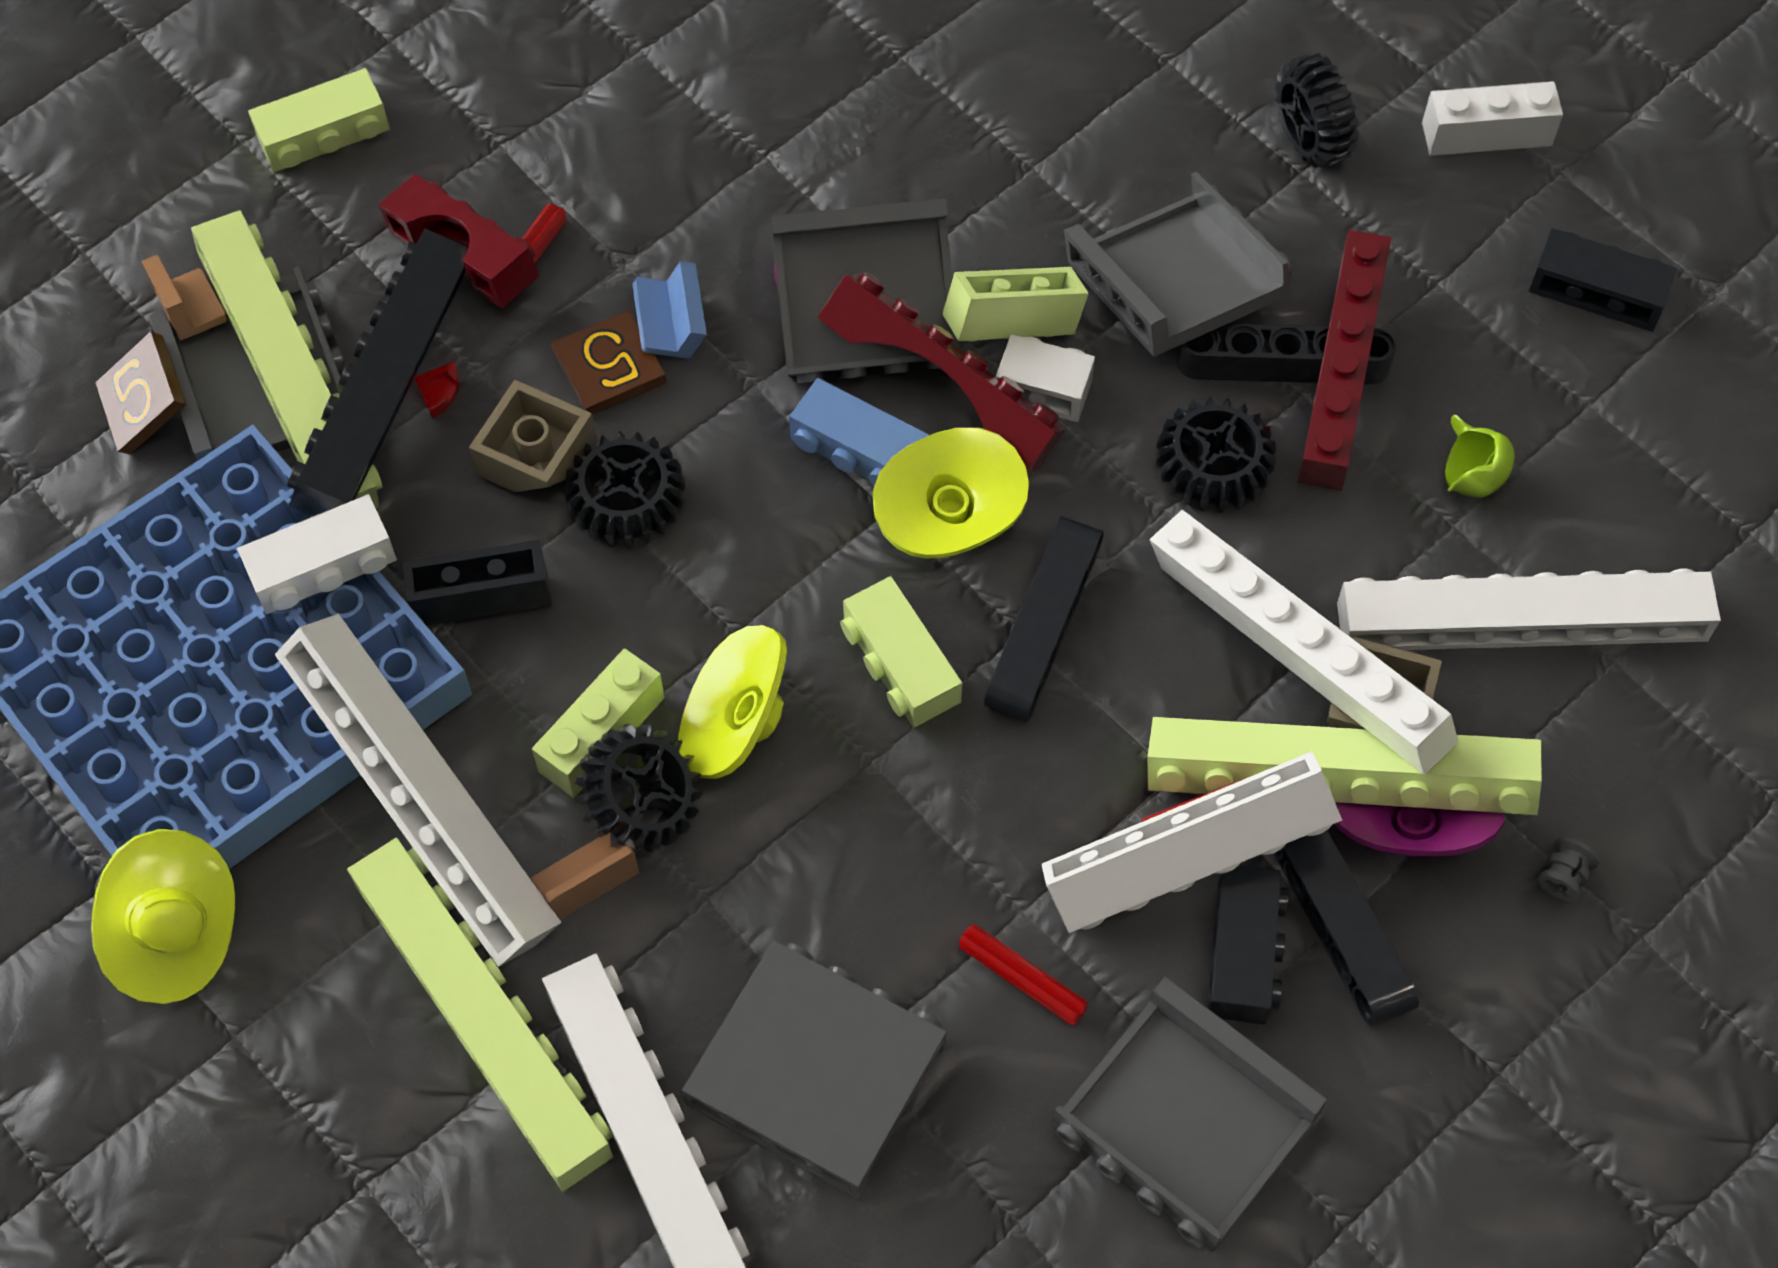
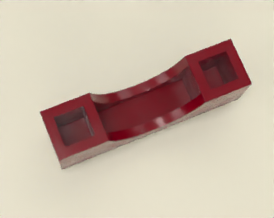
[378,174,539,308]

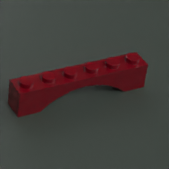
[1298,230,1392,491]
[817,272,1066,475]

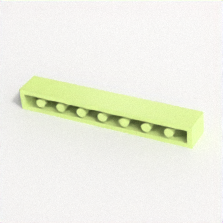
[191,210,383,509]
[1147,717,1542,815]
[347,837,614,1192]

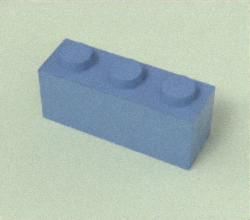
[789,378,929,486]

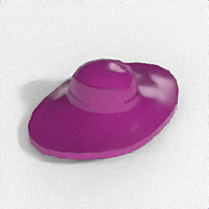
[1335,802,1505,857]

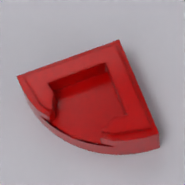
[414,361,460,418]

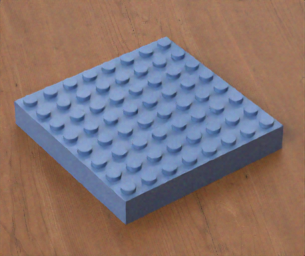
[0,425,473,869]

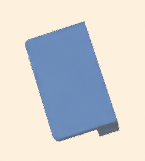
[632,261,707,359]

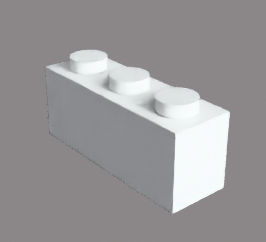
[1422,81,1563,156]
[237,494,397,615]

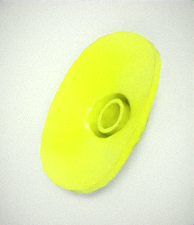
[873,428,1029,559]
[678,625,787,779]
[91,829,235,1004]

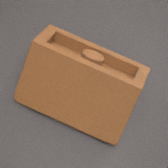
[141,254,228,341]
[530,833,639,920]

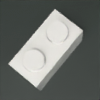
[996,334,1095,422]

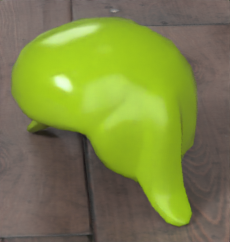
[1445,415,1515,498]

